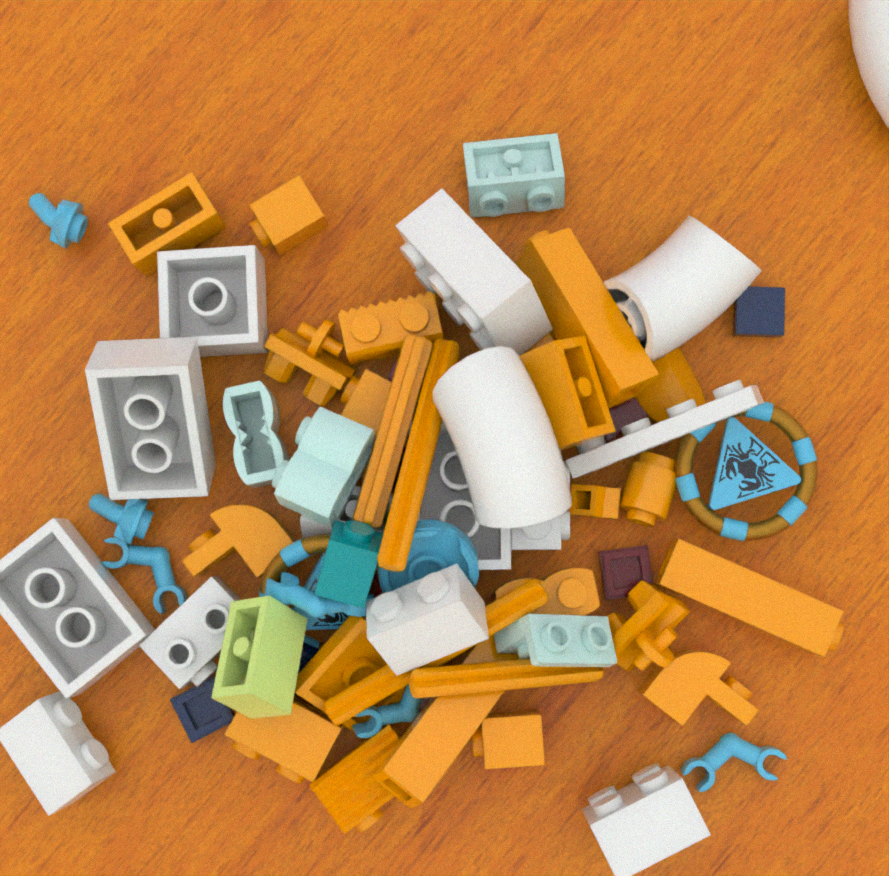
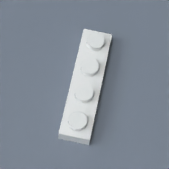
[566,380,764,478]

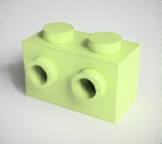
[211,595,308,719]

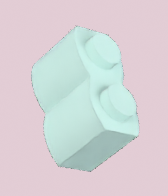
[223,381,290,488]
[272,407,376,528]

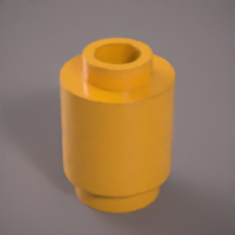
[619,452,676,527]

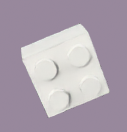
[157,245,269,357]
[581,763,711,876]

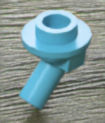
[29,193,88,249]
[89,493,154,545]

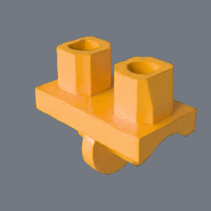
[263,319,358,406]
[606,581,690,671]

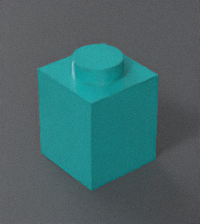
[314,520,383,608]

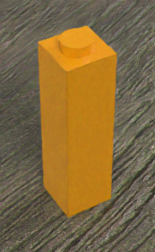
[515,227,659,408]
[653,539,844,657]
[372,634,519,809]

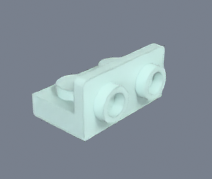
[463,133,565,217]
[494,614,617,667]

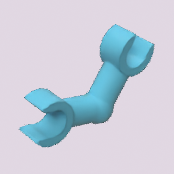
[101,537,188,614]
[264,572,374,618]
[352,684,423,738]
[681,733,787,792]

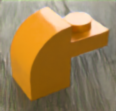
[182,504,296,578]
[637,649,759,726]

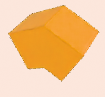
[569,484,621,520]

